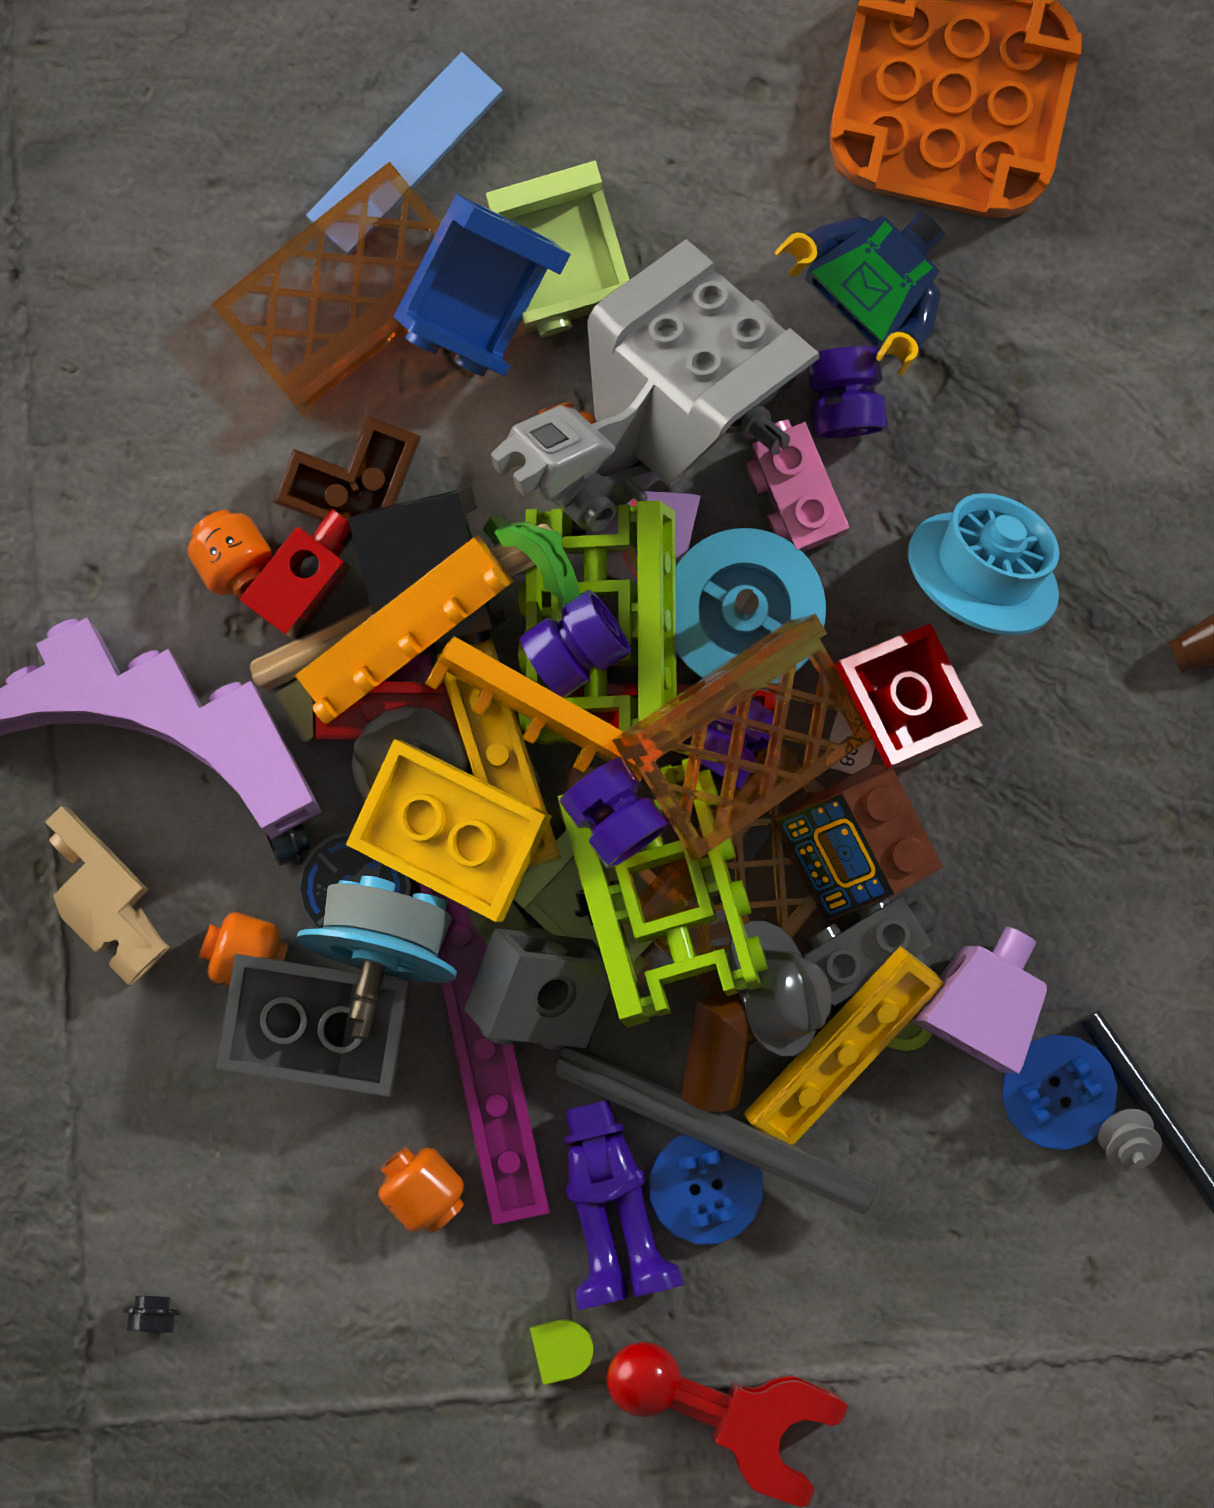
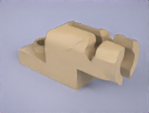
[45,806,170,986]

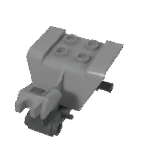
[490,239,819,532]

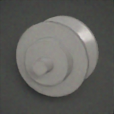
[1098,1109,1162,1172]

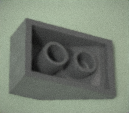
[216,954,412,1097]

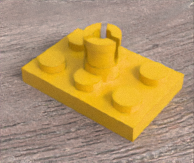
[346,739,552,922]

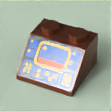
[773,765,943,921]

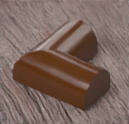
[273,415,421,521]
[681,990,758,1112]

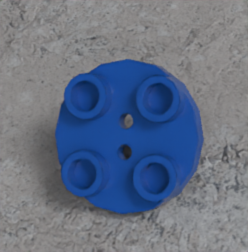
[1001,1034,1118,1150]
[649,1134,763,1244]

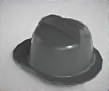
[728,921,832,1056]

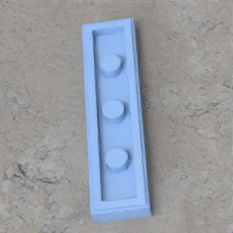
[306,51,503,258]

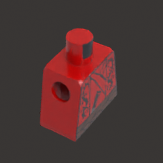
[239,509,353,639]

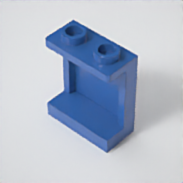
[393,193,571,376]

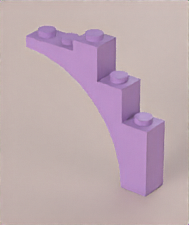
[0,617,322,839]

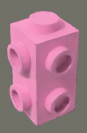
[745,419,850,552]

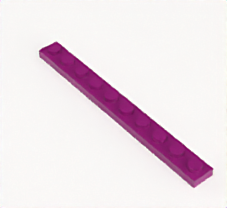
[383,654,550,1225]

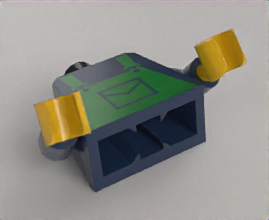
[775,212,945,376]

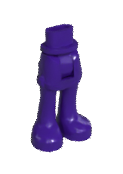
[564,1100,684,1310]

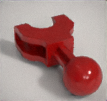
[607,1342,849,1507]

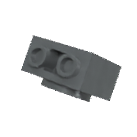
[464,928,610,1050]

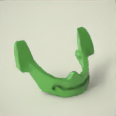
[483,515,580,612]

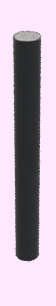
[1080,1010,1214,1213]

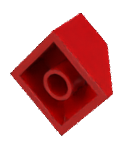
[835,623,982,769]

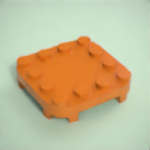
[830,0,1082,218]

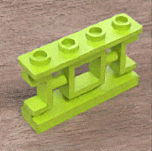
[518,500,677,745]
[557,757,768,1028]

